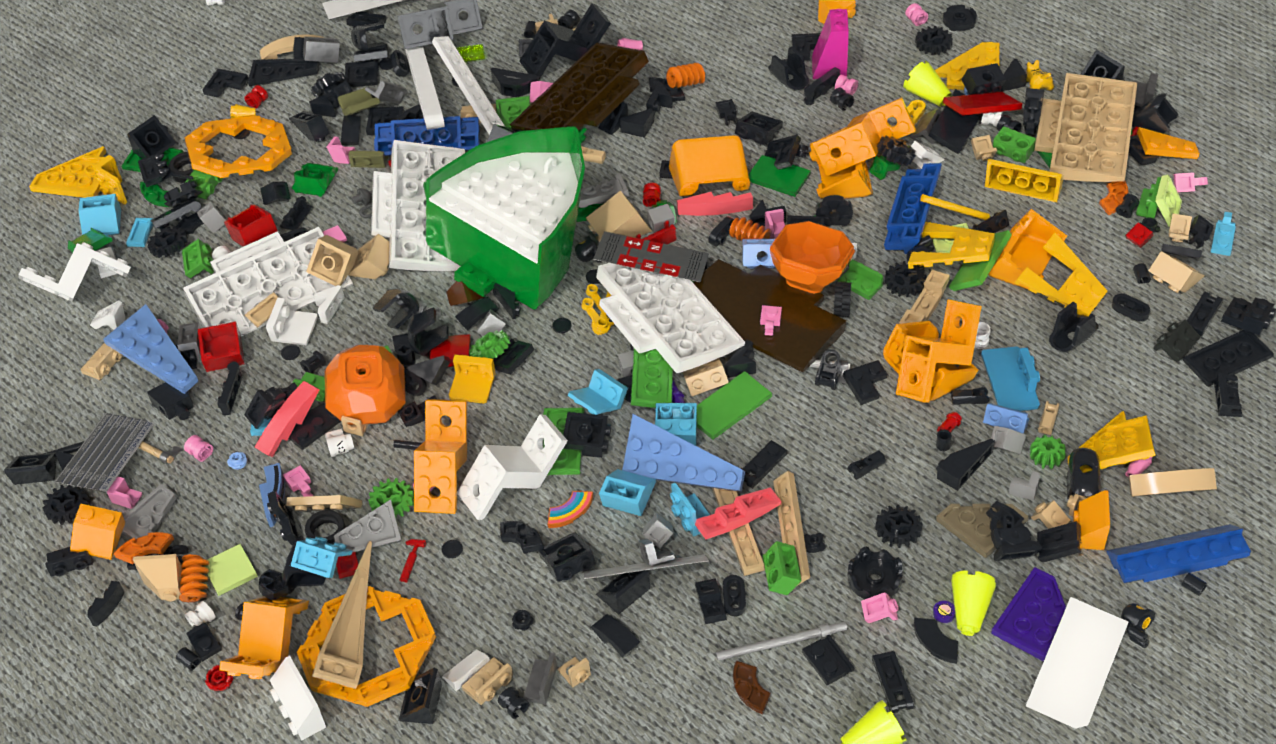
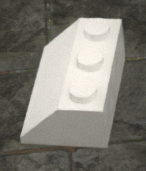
[269,656,326,741]

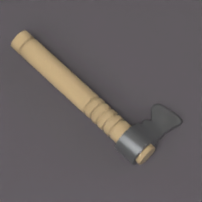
[138,441,183,464]

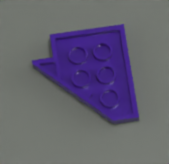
[991,567,1066,662]

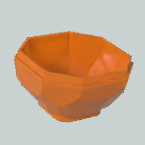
[769,221,855,294]
[325,345,406,425]

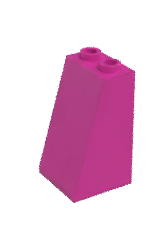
[812,9,849,79]

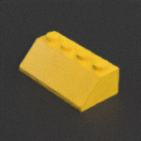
[985,159,1064,202]

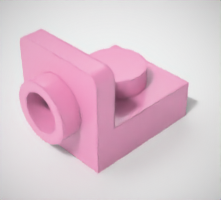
[861,592,899,623]

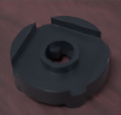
[943,5,977,31]
[816,195,853,227]

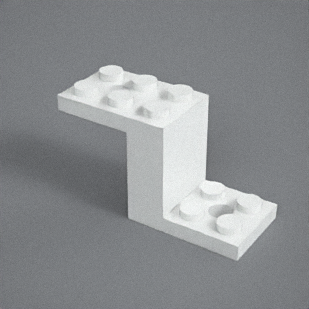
[19,242,131,301]
[457,414,568,520]

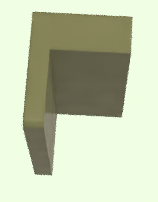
[337,88,380,116]
[348,151,388,168]

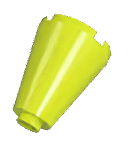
[903,61,952,107]
[951,571,996,636]
[840,700,907,744]

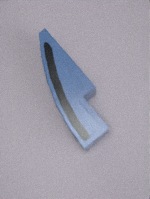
[259,463,285,527]

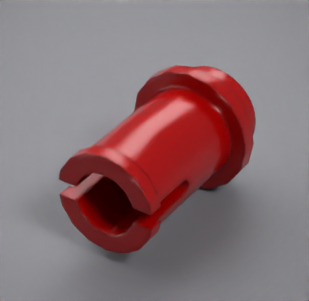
[937,412,962,433]

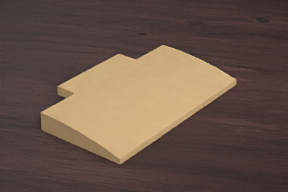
[1034,73,1137,182]

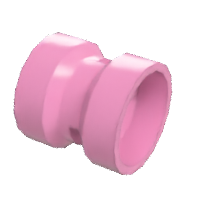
[905,3,928,26]
[835,74,858,95]
[184,435,213,462]

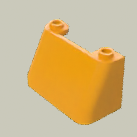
[809,127,873,199]
[669,135,750,196]
[988,209,1067,289]
[883,321,978,401]

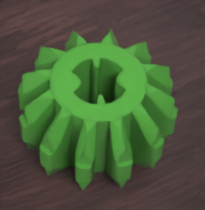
[1030,434,1066,470]

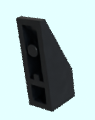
[289,111,330,142]
[936,438,995,491]

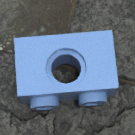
[742,239,776,269]

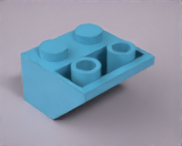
[78,194,121,235]
[655,403,697,446]
[599,469,656,516]

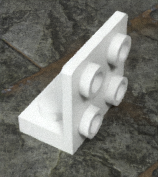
[266,298,318,346]

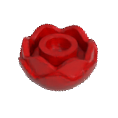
[205,665,234,691]

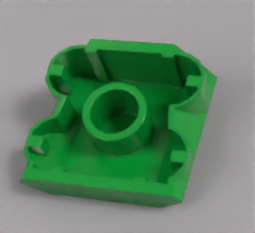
[292,163,338,197]
[68,228,112,254]

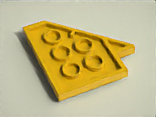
[935,42,999,90]
[29,146,116,198]
[1067,411,1156,473]

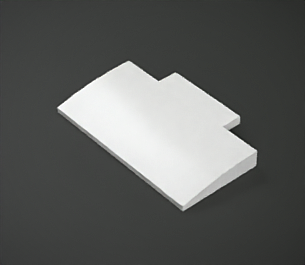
[371,140,465,271]
[183,227,353,336]
[596,263,745,373]

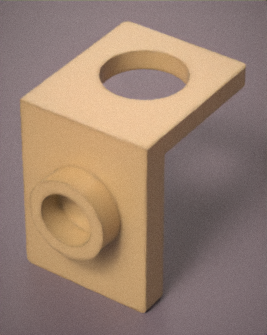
[341,416,368,437]
[557,657,591,687]

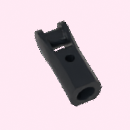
[951,387,990,405]
[847,450,886,480]

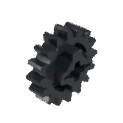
[915,26,953,55]
[311,72,347,98]
[877,135,916,166]
[147,226,188,258]
[885,261,927,297]
[42,485,90,525]
[875,505,923,548]

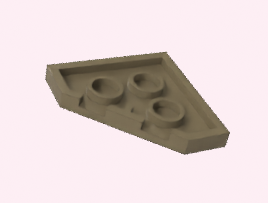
[936,504,1028,558]

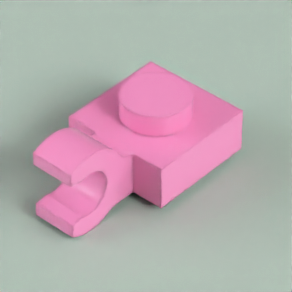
[1173,173,1208,192]
[760,305,782,336]
[283,465,313,497]

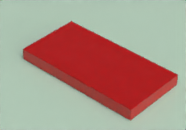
[943,92,1023,115]

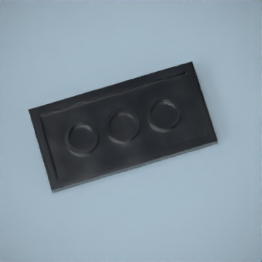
[928,89,981,154]
[1183,330,1274,387]

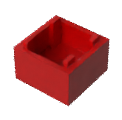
[224,204,278,247]
[197,321,245,372]

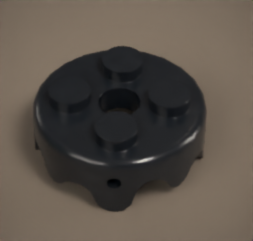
[847,546,903,599]

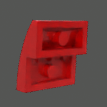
[430,334,471,367]

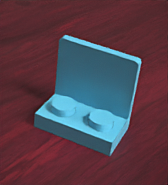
[568,369,628,415]
[670,483,710,537]
[291,536,352,578]

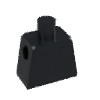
[147,382,194,420]

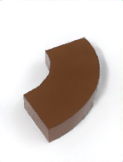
[733,661,771,715]

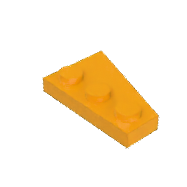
[1137,127,1200,159]

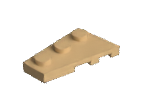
[286,495,362,511]

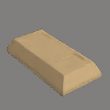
[245,292,279,328]

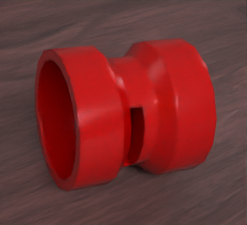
[244,85,268,109]
[643,183,661,207]

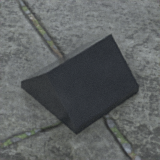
[1080,49,1125,80]
[127,115,176,158]
[4,452,57,485]
[596,570,650,615]
[398,667,442,724]

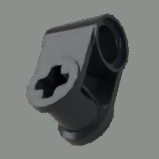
[392,333,415,368]
[815,349,842,390]

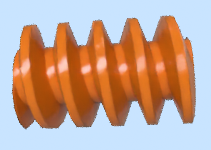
[666,63,705,89]
[729,217,771,241]
[179,554,209,603]

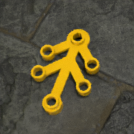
[581,284,614,335]

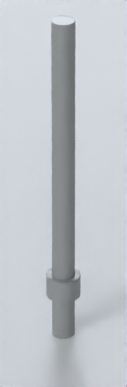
[716,621,847,661]

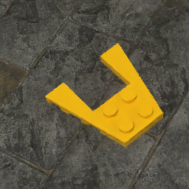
[908,222,995,269]
[1014,233,1107,317]

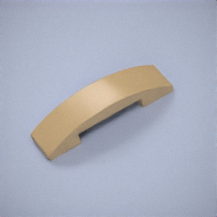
[260,35,324,59]
[899,270,950,324]
[1129,468,1217,496]

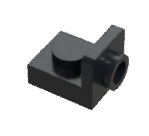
[186,622,222,662]

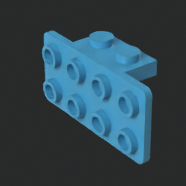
[981,346,1040,411]

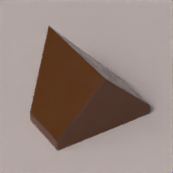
[446,281,484,306]

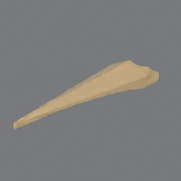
[312,541,372,689]

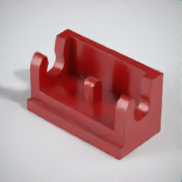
[636,221,676,244]

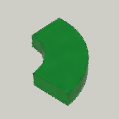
[140,182,169,207]

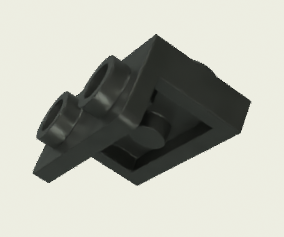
[1153,319,1201,362]

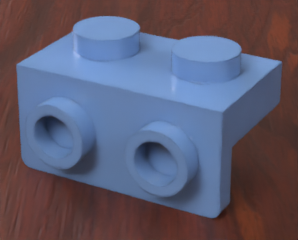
[983,403,1029,433]

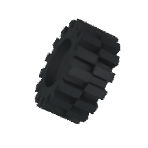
[834,282,851,317]

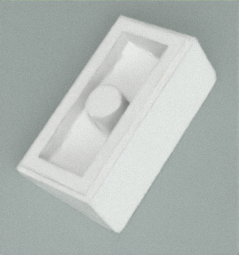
[442,649,490,691]

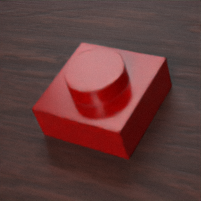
[1125,222,1153,248]
[336,552,359,579]

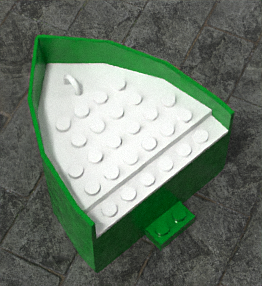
[426,127,585,309]

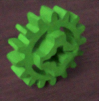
[469,330,510,359]
[368,478,414,518]

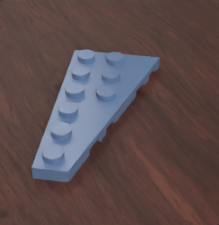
[103,304,199,394]
[622,414,745,492]

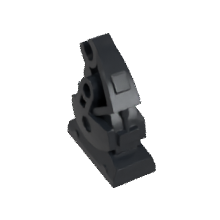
[1023,88,1044,135]
[244,382,298,429]
[986,501,1042,561]

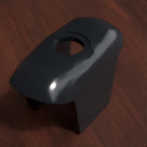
[351,23,388,51]
[768,46,809,90]
[1132,93,1178,134]
[373,289,420,329]
[1049,302,1099,352]
[408,307,449,356]
[1066,448,1101,499]
[281,536,326,594]

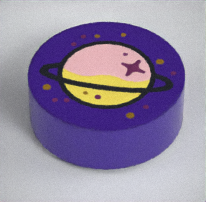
[933,601,955,623]

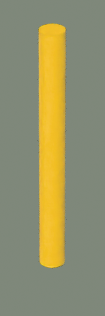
[920,194,990,220]

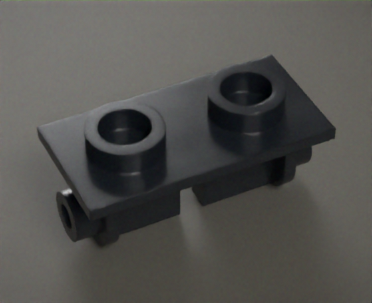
[164,180,203,208]
[280,196,313,230]
[972,209,1009,233]

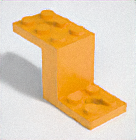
[812,97,916,176]
[896,299,982,403]
[414,399,467,514]
[220,596,309,679]

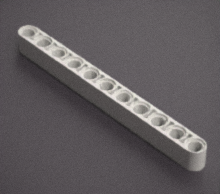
[405,31,445,130]

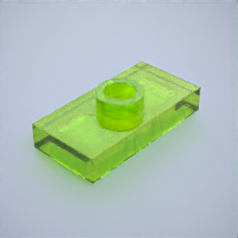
[456,44,485,62]

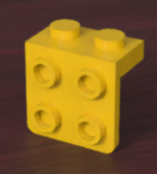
[93,155,127,205]
[449,355,496,404]

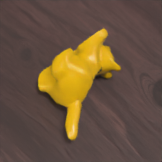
[1026,60,1054,91]

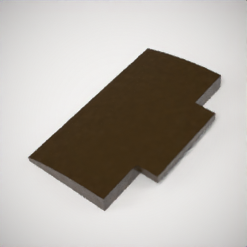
[510,43,649,131]
[693,259,847,373]

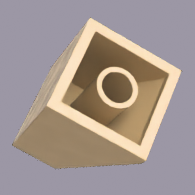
[586,191,652,242]

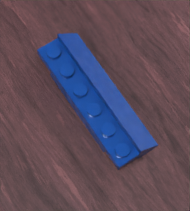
[374,116,480,156]
[884,163,942,254]
[1106,524,1251,583]

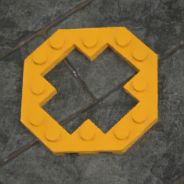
[185,115,292,178]
[297,586,436,707]

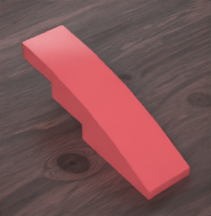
[677,192,753,216]
[255,381,320,457]
[695,487,782,539]

